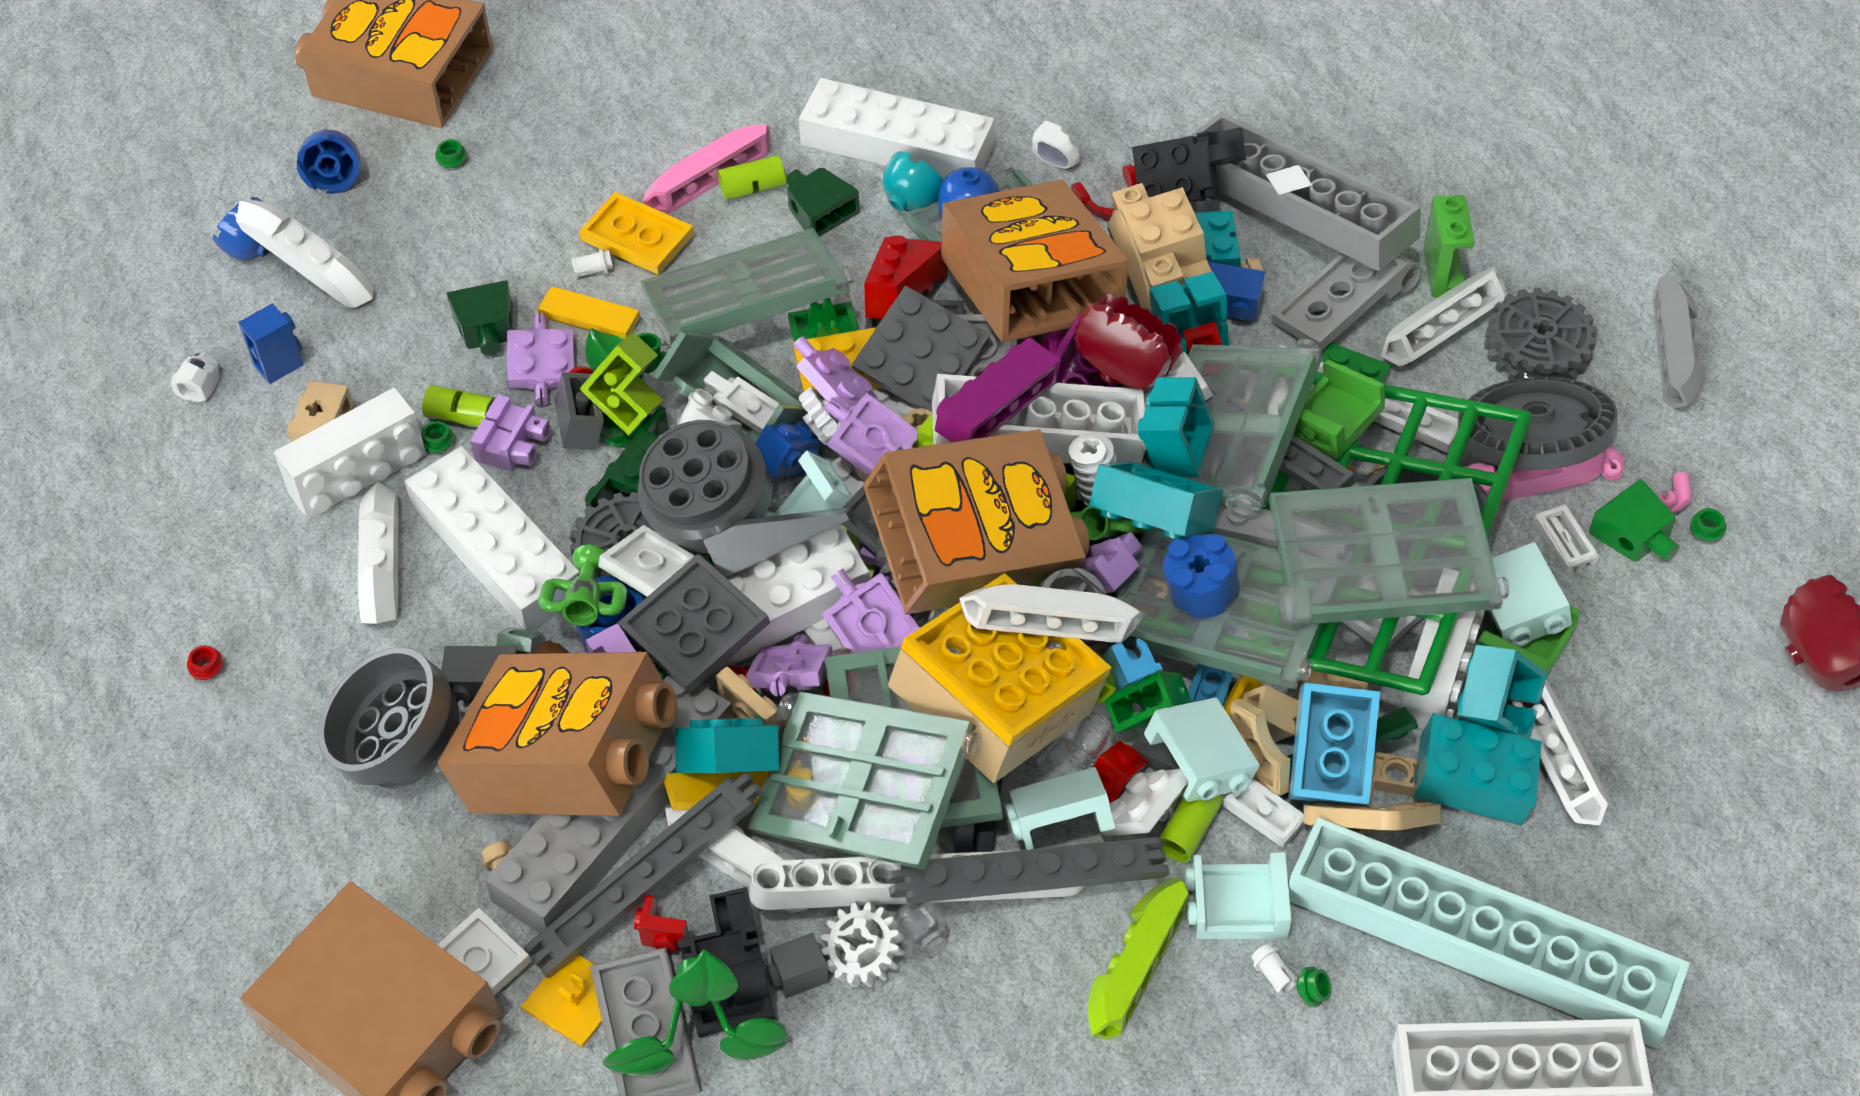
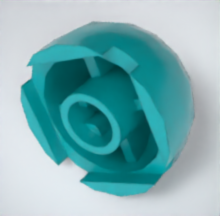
[882,151,943,212]

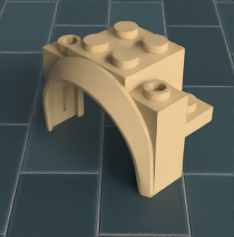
[1107,183,1212,312]

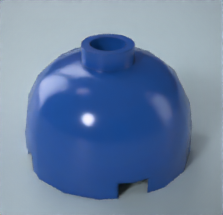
[297,129,360,194]
[938,167,999,217]
[213,197,271,260]

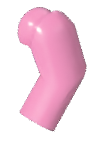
[1601,445,1624,480]
[1659,472,1692,514]

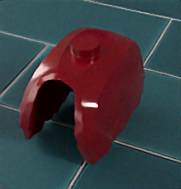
[1074,294,1183,389]
[1779,575,1860,692]

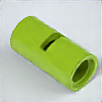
[717,155,786,200]
[422,385,495,428]
[1160,794,1223,863]

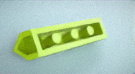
[1088,877,1188,1040]

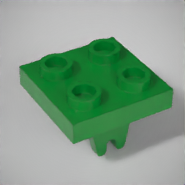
[787,298,859,342]

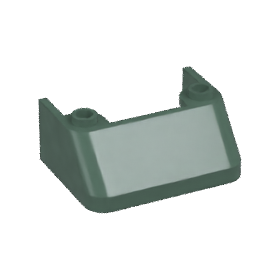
[653,331,808,443]

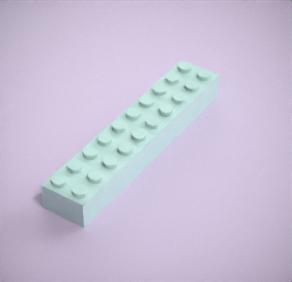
[1288,817,1690,1049]

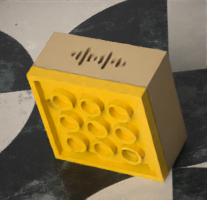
[887,573,1112,783]

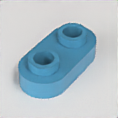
[1189,664,1232,706]

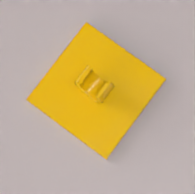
[520,955,602,1048]

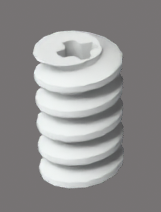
[1068,433,1117,506]

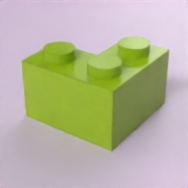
[580,332,663,436]

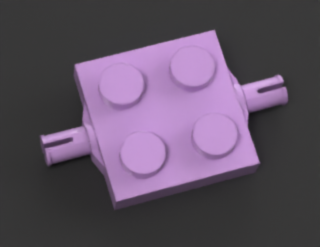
[507,313,574,407]
[793,336,878,410]
[823,392,917,476]
[822,568,919,673]
[746,634,832,696]

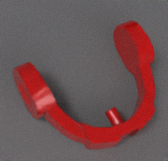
[1071,164,1137,222]

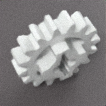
[799,387,840,445]
[820,902,904,988]

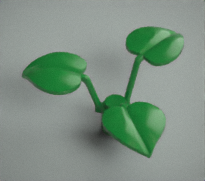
[585,328,677,448]
[603,949,789,1077]

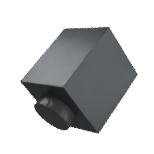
[766,932,829,999]

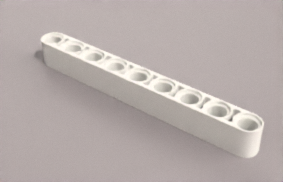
[749,850,1084,910]

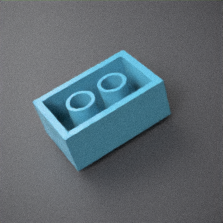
[1288,683,1380,806]

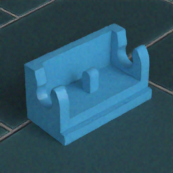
[1101,639,1162,692]

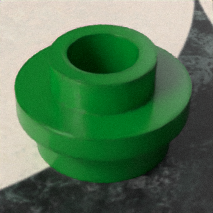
[435,139,467,168]
[421,421,454,453]
[1690,508,1727,542]
[1297,966,1331,1006]

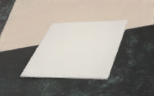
[1266,165,1312,195]

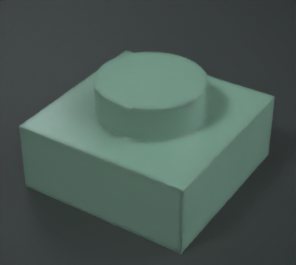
[496,627,543,654]

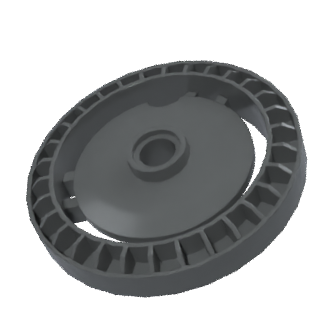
[1458,377,1618,470]

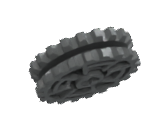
[1484,288,1598,380]
[570,492,652,597]

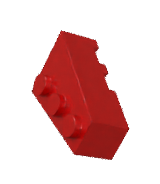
[864,235,948,319]

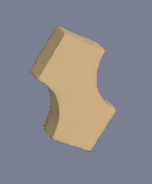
[1230,699,1290,796]

